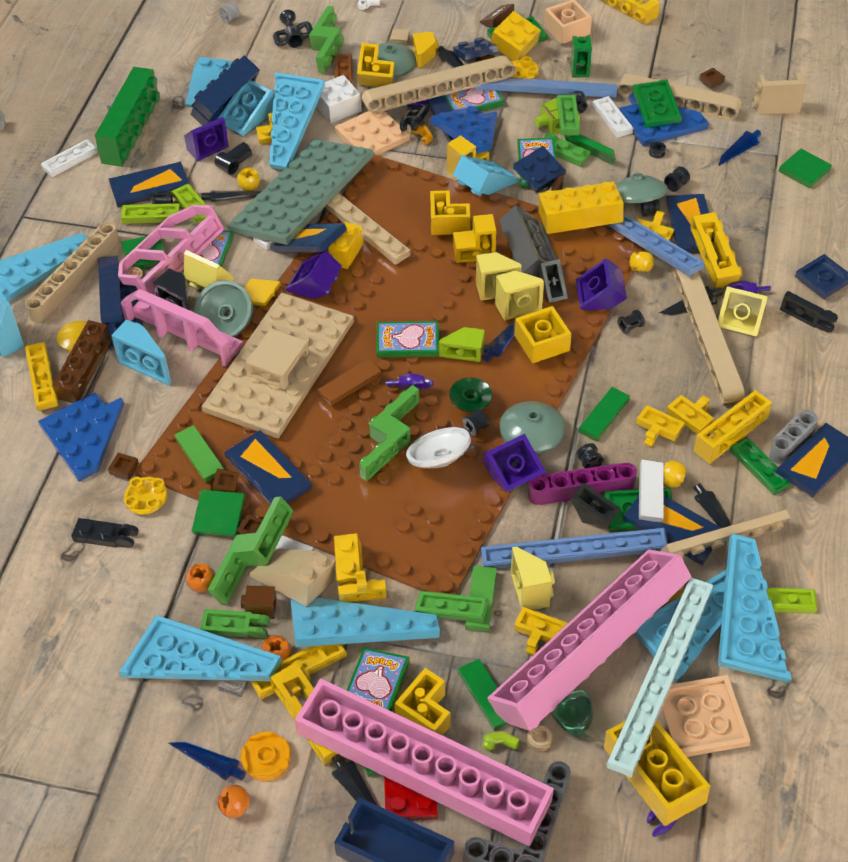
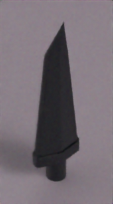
[438,46,464,68]
[201,190,262,202]
[659,286,723,315]
[694,483,731,528]
[331,754,377,805]

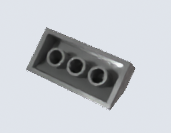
[499,205,564,278]

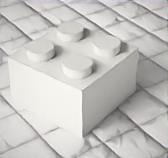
[316,75,362,123]

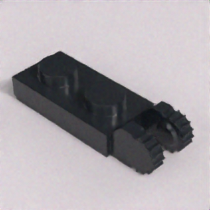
[400,105,429,132]
[780,291,838,333]
[71,518,139,548]

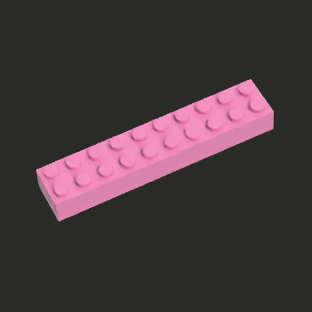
[488,550,692,731]
[295,678,554,847]

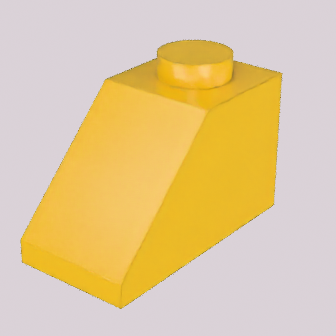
[413,31,439,69]

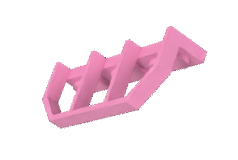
[118,205,224,296]
[121,289,243,367]

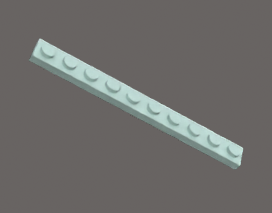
[607,578,713,777]

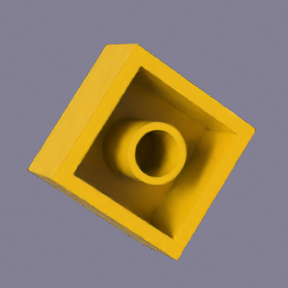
[491,11,541,61]
[514,306,572,364]

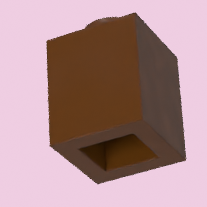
[241,585,277,619]

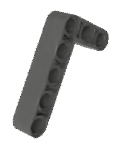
[464,761,571,862]

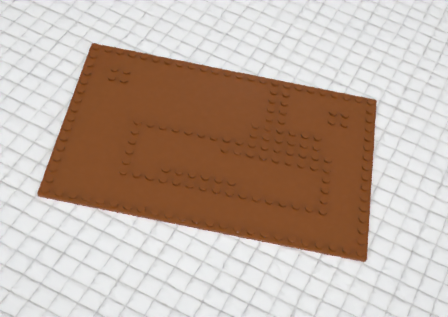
[135,155,646,595]

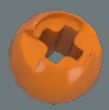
[186,563,215,593]
[261,635,291,661]
[217,785,250,818]

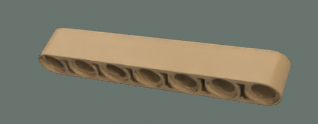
[617,74,741,120]
[25,222,119,323]

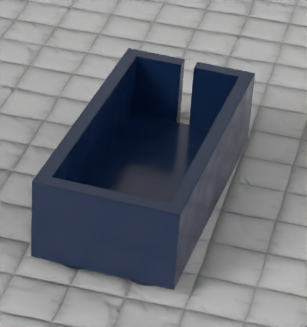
[190,55,260,126]
[334,797,454,862]

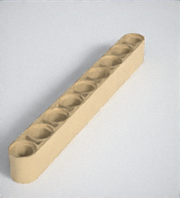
[362,56,516,113]
[672,266,745,404]

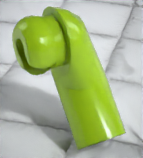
[482,731,520,751]

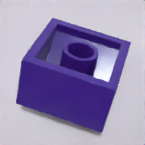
[184,117,229,161]
[285,250,342,299]
[576,258,627,310]
[482,434,546,493]

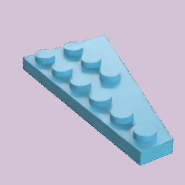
[269,72,326,170]
[0,233,88,302]
[718,534,792,683]
[634,570,726,683]
[290,597,440,647]
[119,615,282,681]

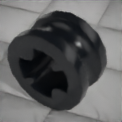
[649,142,666,159]

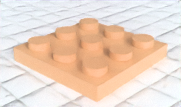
[335,111,410,155]
[661,675,751,757]

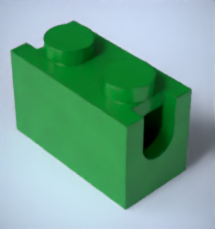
[570,35,592,78]

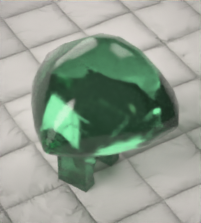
[551,690,593,738]

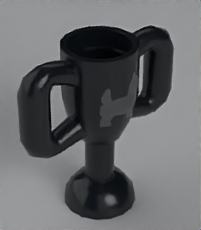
[273,9,313,48]

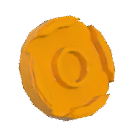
[240,731,291,781]

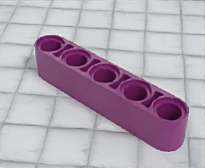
[528,463,637,505]

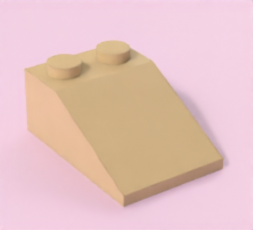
[250,548,336,607]

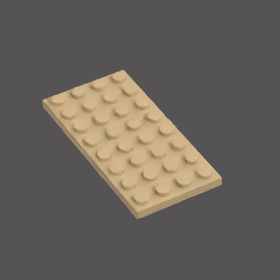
[202,292,354,439]

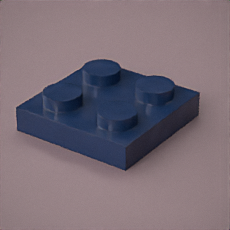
[453,37,498,60]
[513,146,566,193]
[795,254,848,299]

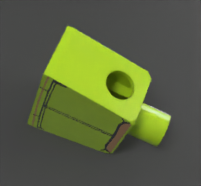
[534,98,580,134]

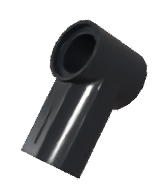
[214,142,252,175]

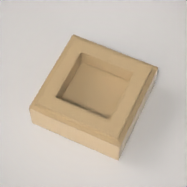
[390,29,410,45]

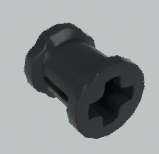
[151,191,173,204]
[617,310,645,334]

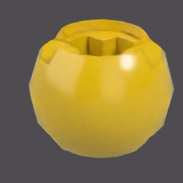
[237,167,260,191]
[629,251,654,272]
[663,460,686,488]

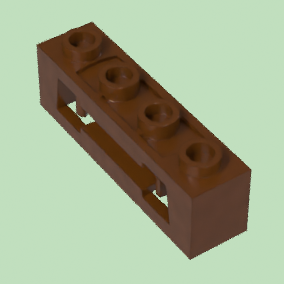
[52,320,112,403]

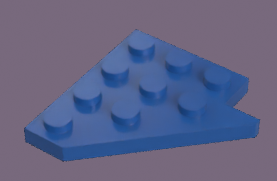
[620,94,709,146]
[430,106,497,154]
[38,392,124,482]

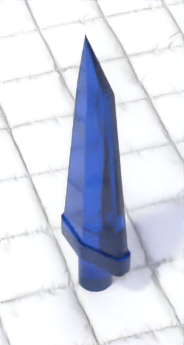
[718,130,761,166]
[482,316,521,362]
[168,742,246,780]

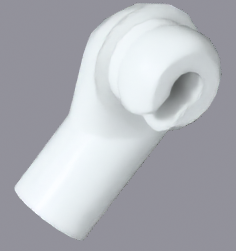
[357,0,380,10]

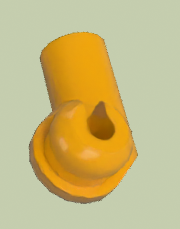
[410,125,433,145]

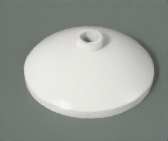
[406,427,471,468]

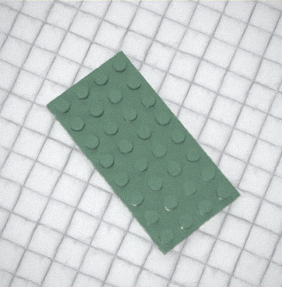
[227,139,374,245]

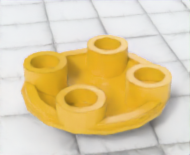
[510,56,539,79]
[56,321,87,354]
[124,477,167,515]

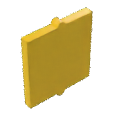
[244,278,281,306]

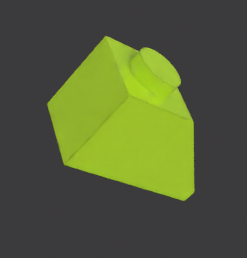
[439,327,485,362]

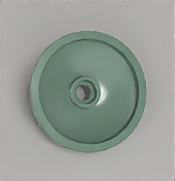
[378,42,416,78]
[616,173,668,203]
[194,280,253,337]
[500,401,565,454]

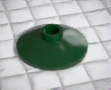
[449,378,492,412]

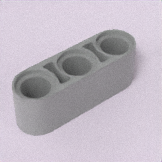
[769,410,818,464]

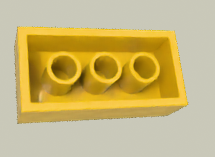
[538,182,623,234]
[604,720,711,826]

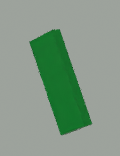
[564,134,616,165]
[578,387,630,441]
[730,437,791,495]
[458,659,508,731]

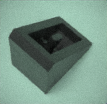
[539,259,568,303]
[571,482,620,526]

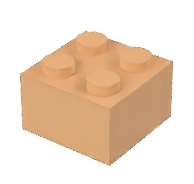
[544,0,592,44]

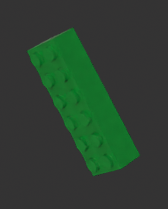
[95,66,160,167]

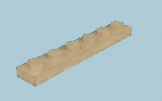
[325,193,410,265]
[660,510,790,558]

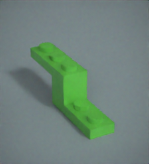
[309,6,344,73]
[359,385,419,481]
[207,497,294,604]

